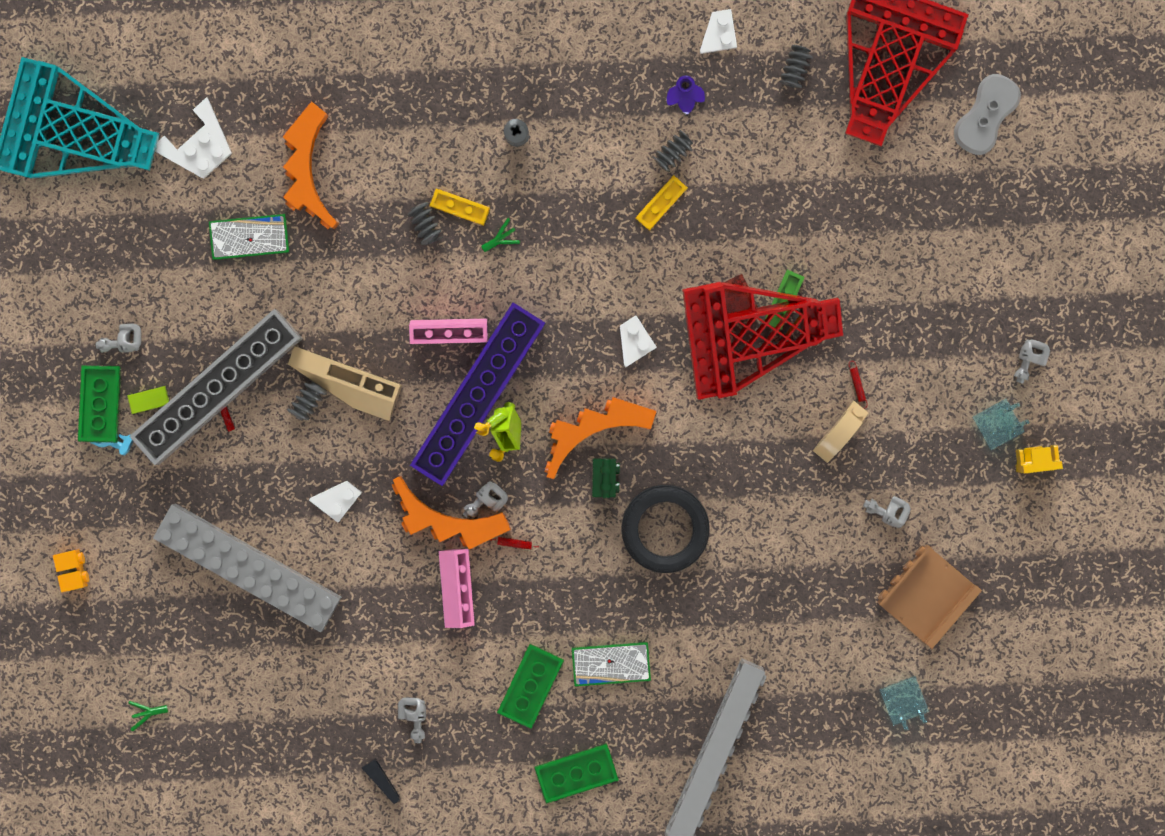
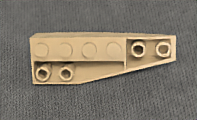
[288,346,402,421]

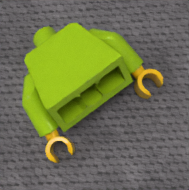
[474,402,521,462]

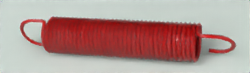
[849,361,868,409]
[220,406,235,432]
[490,537,539,550]

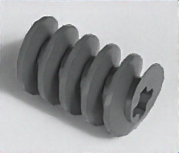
[779,45,813,88]
[504,119,529,147]
[652,130,693,172]
[408,202,443,245]
[287,379,327,421]

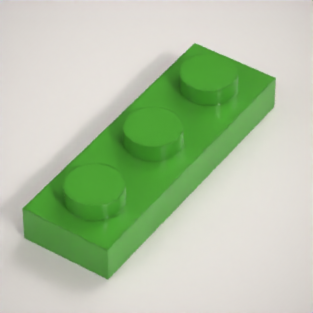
[764,270,805,330]

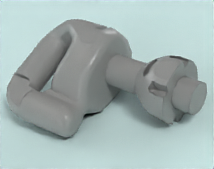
[96,324,141,353]
[1014,339,1050,384]
[463,481,508,519]
[863,496,911,528]
[398,697,426,743]

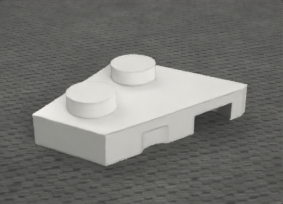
[700,9,737,54]
[620,316,657,367]
[309,481,362,522]

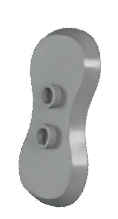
[954,74,1021,155]

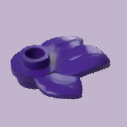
[667,75,705,114]

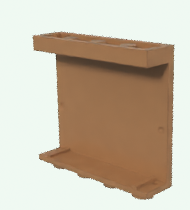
[877,544,982,649]

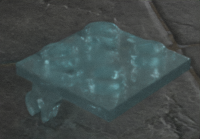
[972,398,1030,450]
[879,676,929,731]

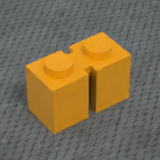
[53,549,89,593]

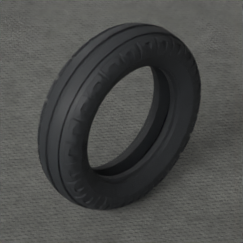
[621,485,710,573]

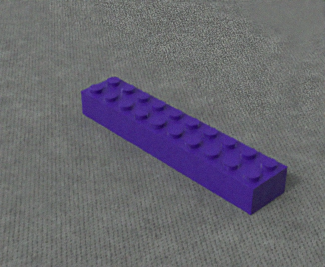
[410,302,546,486]

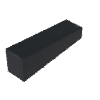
[362,758,401,804]

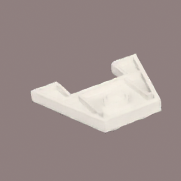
[155,97,232,179]

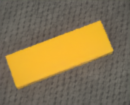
[635,175,688,231]
[430,188,490,226]

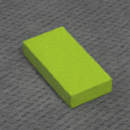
[127,386,169,414]

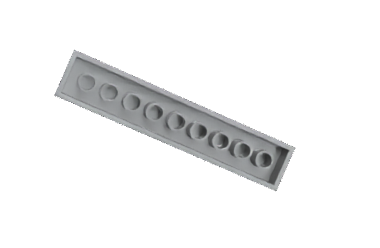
[129,309,303,465]
[153,504,342,632]
[664,658,766,836]

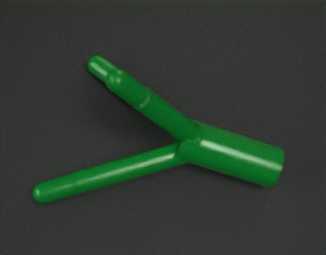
[481,218,520,252]
[128,701,168,731]

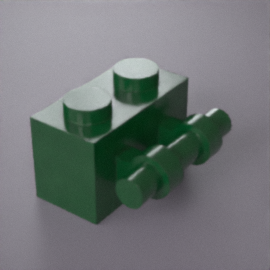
[592,458,620,498]

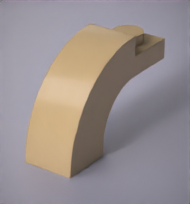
[813,401,868,463]

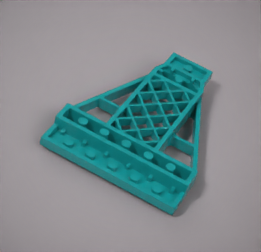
[0,57,160,179]

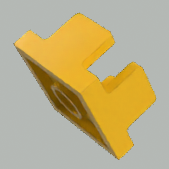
[1016,445,1063,474]

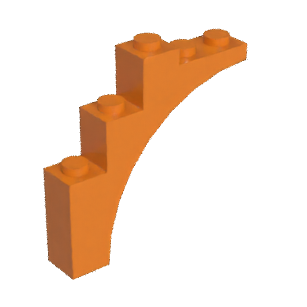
[283,101,339,229]
[544,397,656,479]
[392,476,511,550]

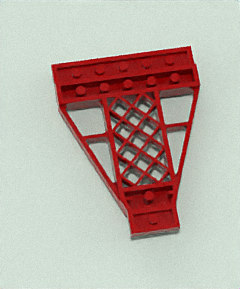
[845,0,969,147]
[682,282,843,400]

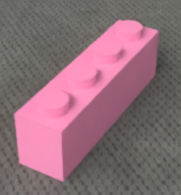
[409,319,488,344]
[439,549,474,628]

